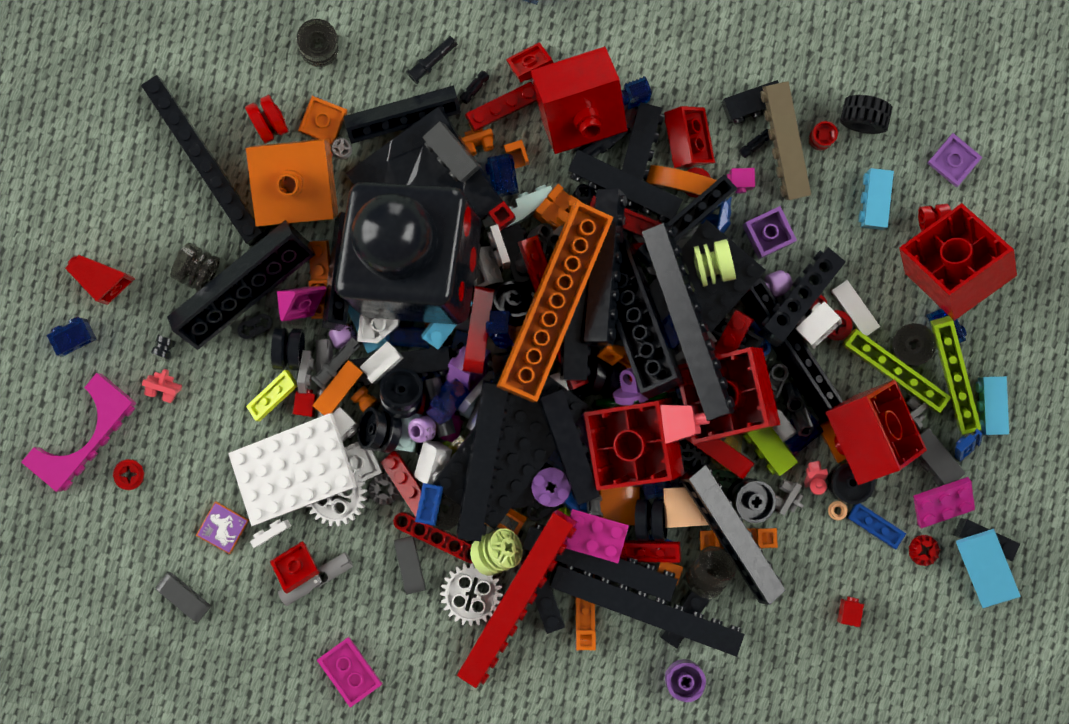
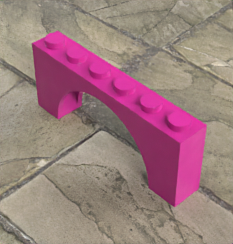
[21,373,136,492]

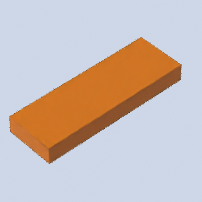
[312,360,364,415]

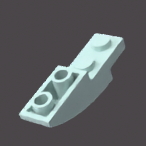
[482,185,552,230]

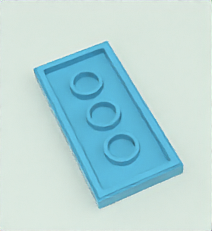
[956,529,1021,608]

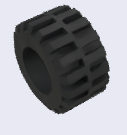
[840,95,893,134]

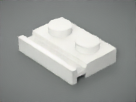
[250,519,291,548]

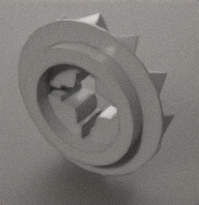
[369,474,399,505]

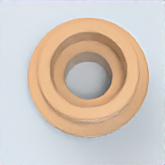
[828,501,848,520]

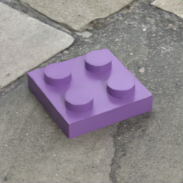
[927,133,982,187]

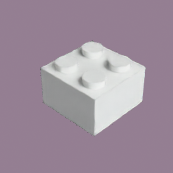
[796,301,842,349]

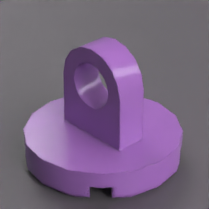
[613,367,649,405]

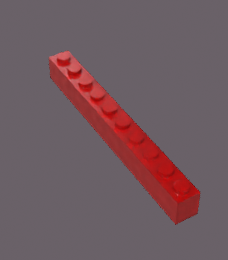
[457,509,577,688]

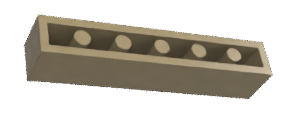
[761,81,811,200]

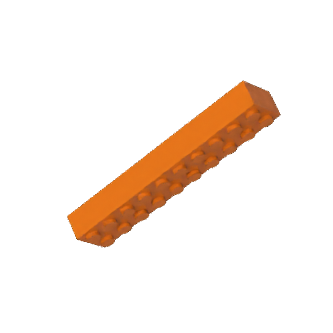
[497,201,614,402]

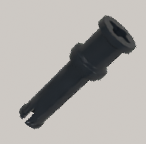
[406,36,458,84]

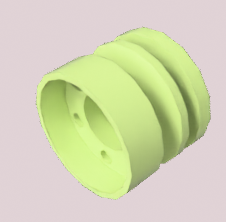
[693,239,736,287]
[470,528,523,576]

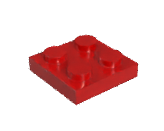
[506,42,554,83]
[270,541,320,594]

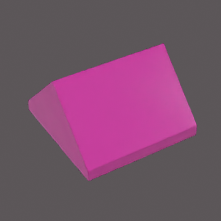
[277,286,327,321]

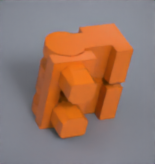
[533,183,581,231]

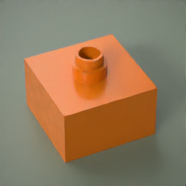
[246,138,338,226]

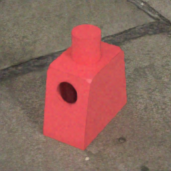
[660,405,710,443]

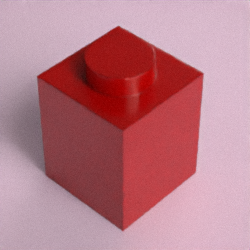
[488,201,516,231]
[293,389,317,417]
[837,596,864,627]

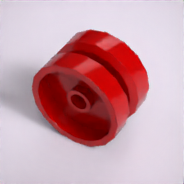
[245,94,289,144]

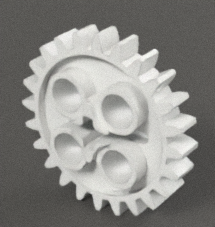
[306,469,367,526]
[440,563,503,626]

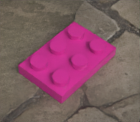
[913,477,975,529]
[565,509,629,563]
[317,637,383,708]

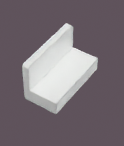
[360,342,403,384]

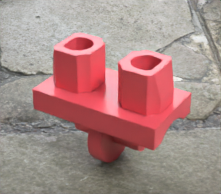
[142,369,182,403]
[804,461,828,495]

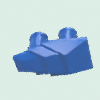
[701,197,732,234]

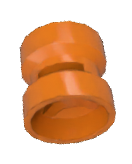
[350,386,377,413]

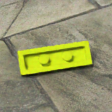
[246,370,297,421]

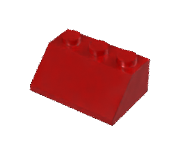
[664,106,715,168]

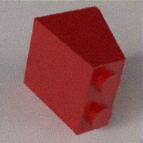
[65,255,135,305]

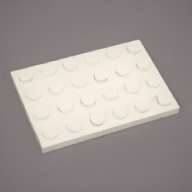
[228,413,357,526]

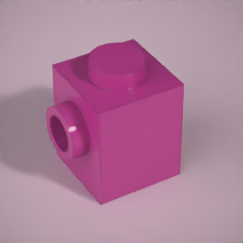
[726,168,755,194]

